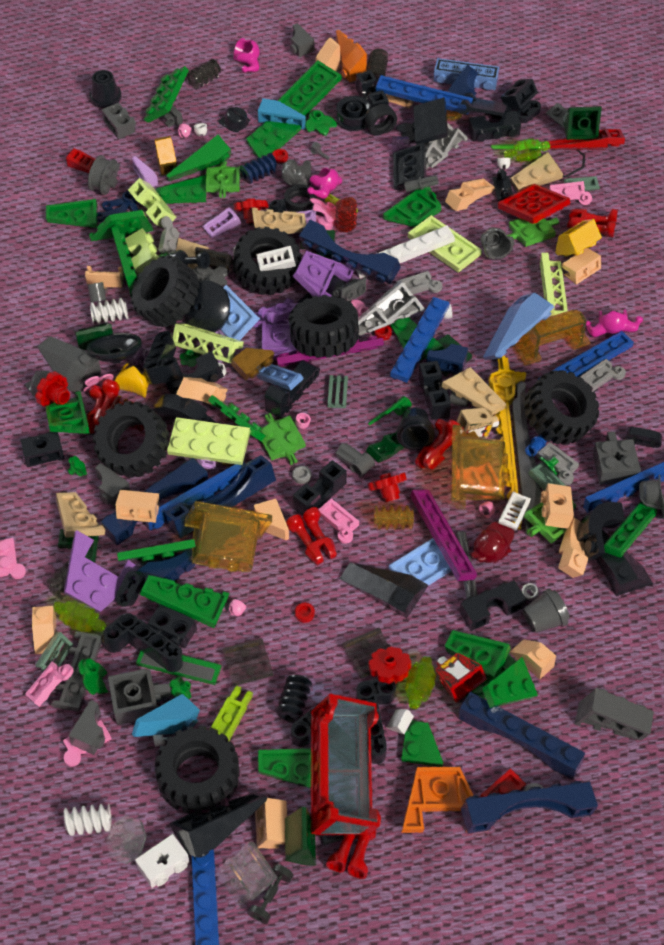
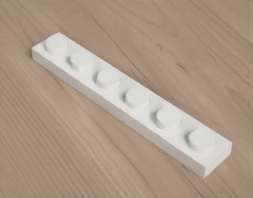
[355,225,455,278]

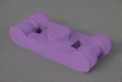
[258,298,298,323]

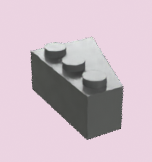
[574,688,654,741]

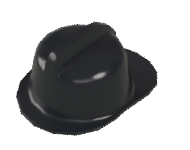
[217,107,250,133]

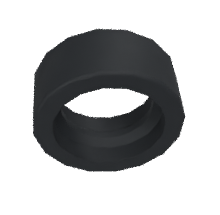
[365,104,397,136]
[284,184,316,212]

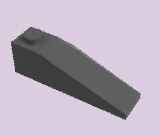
[37,336,101,394]

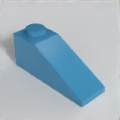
[258,98,306,130]
[132,694,200,737]

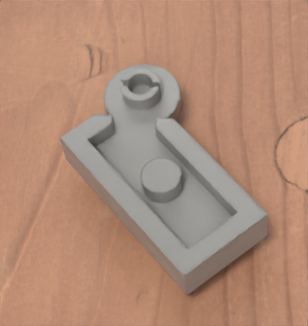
[158,216,180,254]
[396,271,443,295]
[580,359,626,392]
[537,442,579,485]

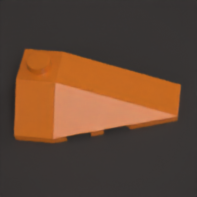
[336,29,367,83]

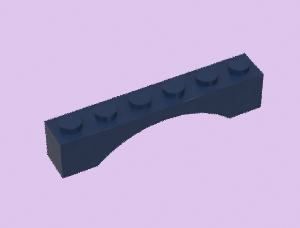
[299,220,401,284]
[164,455,276,538]
[101,458,208,546]
[133,506,241,584]
[458,692,585,780]
[461,781,598,834]

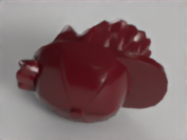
[471,521,514,563]

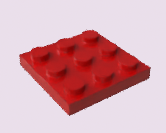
[498,184,570,224]

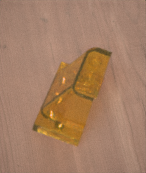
[513,310,590,366]
[451,425,508,510]
[184,501,272,572]

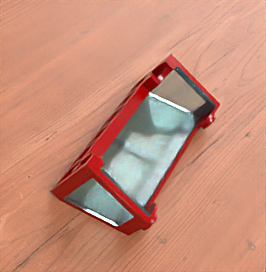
[311,694,381,835]

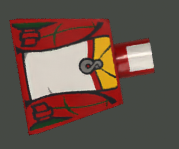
[436,653,487,703]

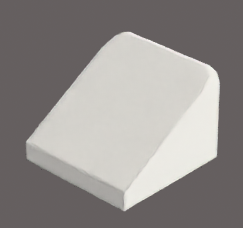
[386,709,414,734]

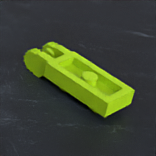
[210,686,253,742]

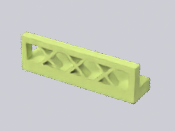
[540,253,568,316]
[173,323,244,363]

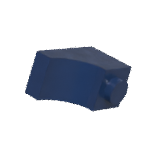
[448,64,478,96]
[427,344,468,374]

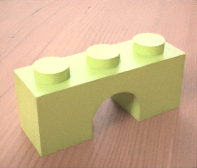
[128,178,177,229]
[125,228,159,274]

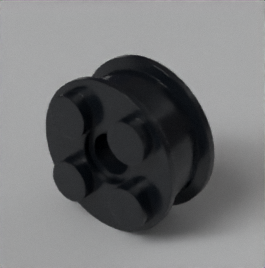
[336,96,372,131]

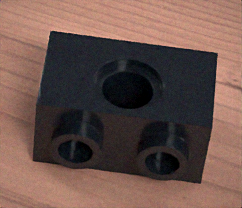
[20,432,65,468]

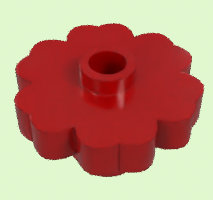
[234,198,268,224]
[35,371,70,408]
[367,472,407,502]
[369,647,412,684]

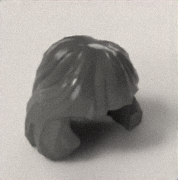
[281,159,312,186]
[481,227,515,260]

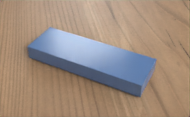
[257,364,303,390]

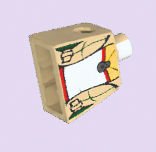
[456,408,499,442]

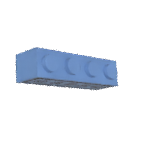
[433,58,500,90]

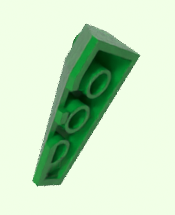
[167,134,231,181]

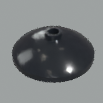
[183,280,230,332]
[87,333,142,363]

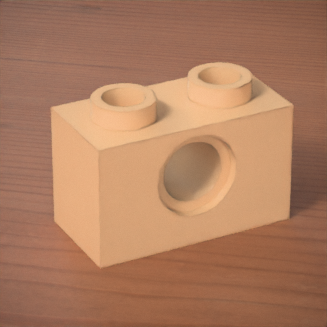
[541,483,574,529]

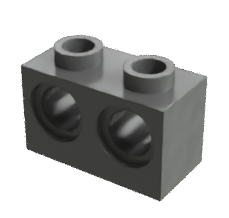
[102,103,136,139]

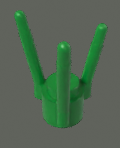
[368,396,412,432]

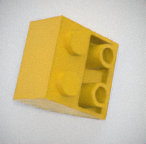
[555,219,602,257]

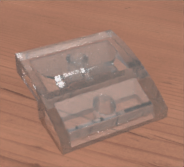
[216,842,278,909]

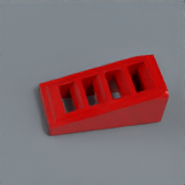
[66,148,95,173]

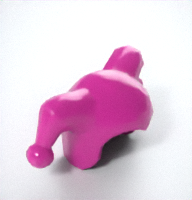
[233,38,260,73]
[307,168,342,199]
[583,309,643,338]

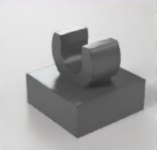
[164,106,183,127]

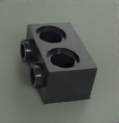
[501,79,538,110]
[148,604,197,648]

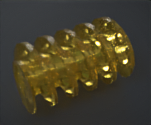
[374,505,414,530]

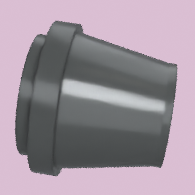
[522,588,570,634]

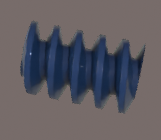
[239,153,277,184]

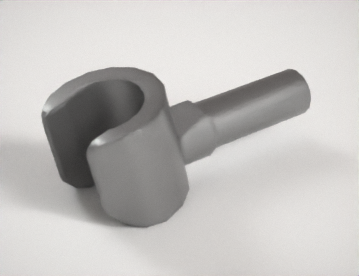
[311,142,330,160]

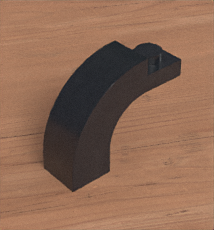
[151,394,216,423]
[577,502,625,561]

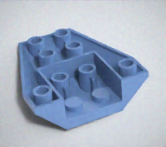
[483,292,554,360]

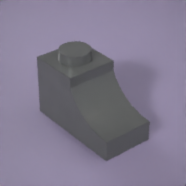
[290,23,315,58]
[95,463,130,507]
[69,700,105,755]

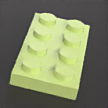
[408,215,482,273]
[167,417,251,465]

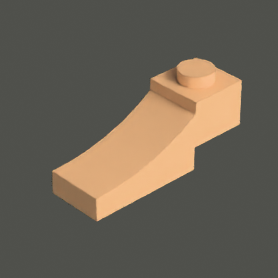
[445,179,495,211]
[176,377,228,405]
[558,517,588,578]

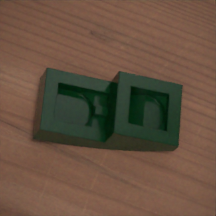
[366,432,405,463]

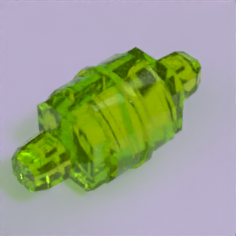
[504,138,550,162]
[53,600,106,632]
[405,656,436,709]

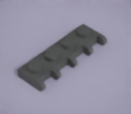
[51,631,103,712]

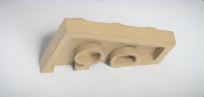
[56,492,105,537]

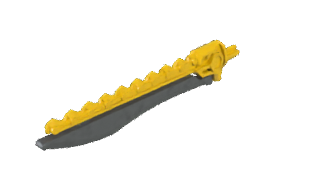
[488,356,541,536]

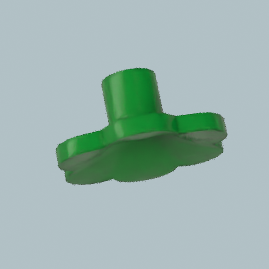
[180,350,201,367]
[68,456,87,477]
[540,456,559,475]
[170,677,191,699]

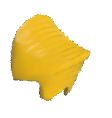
[115,363,149,398]

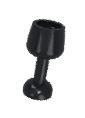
[166,250,210,269]

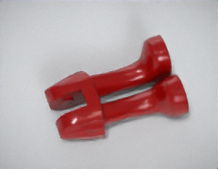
[567,209,618,238]
[86,379,120,434]
[415,419,464,469]
[286,507,337,565]
[326,811,377,879]

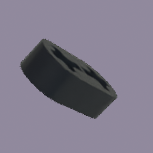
[517,100,541,123]
[626,427,663,448]
[116,571,145,607]

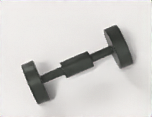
[247,864,294,924]

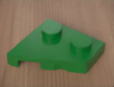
[401,721,443,767]

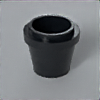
[89,70,122,108]
[397,407,435,450]

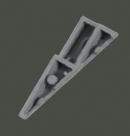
[424,123,468,169]
[358,281,425,336]

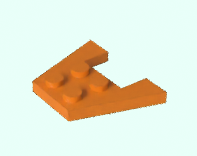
[401,767,474,833]

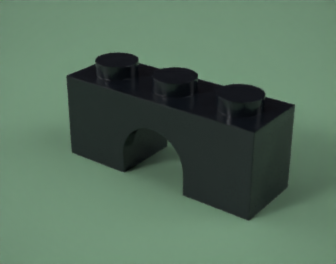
[356,70,389,117]
[468,111,521,142]
[166,351,224,394]
[419,361,451,420]
[293,460,347,515]
[460,580,526,631]

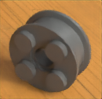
[88,155,120,195]

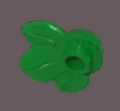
[305,110,337,136]
[78,658,108,695]

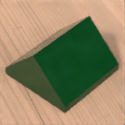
[563,106,602,140]
[74,323,113,350]
[285,807,316,866]

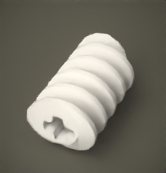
[90,298,128,324]
[64,803,112,836]

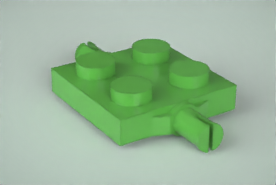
[206,161,240,198]
[507,217,559,247]
[261,413,306,465]
[524,501,576,543]

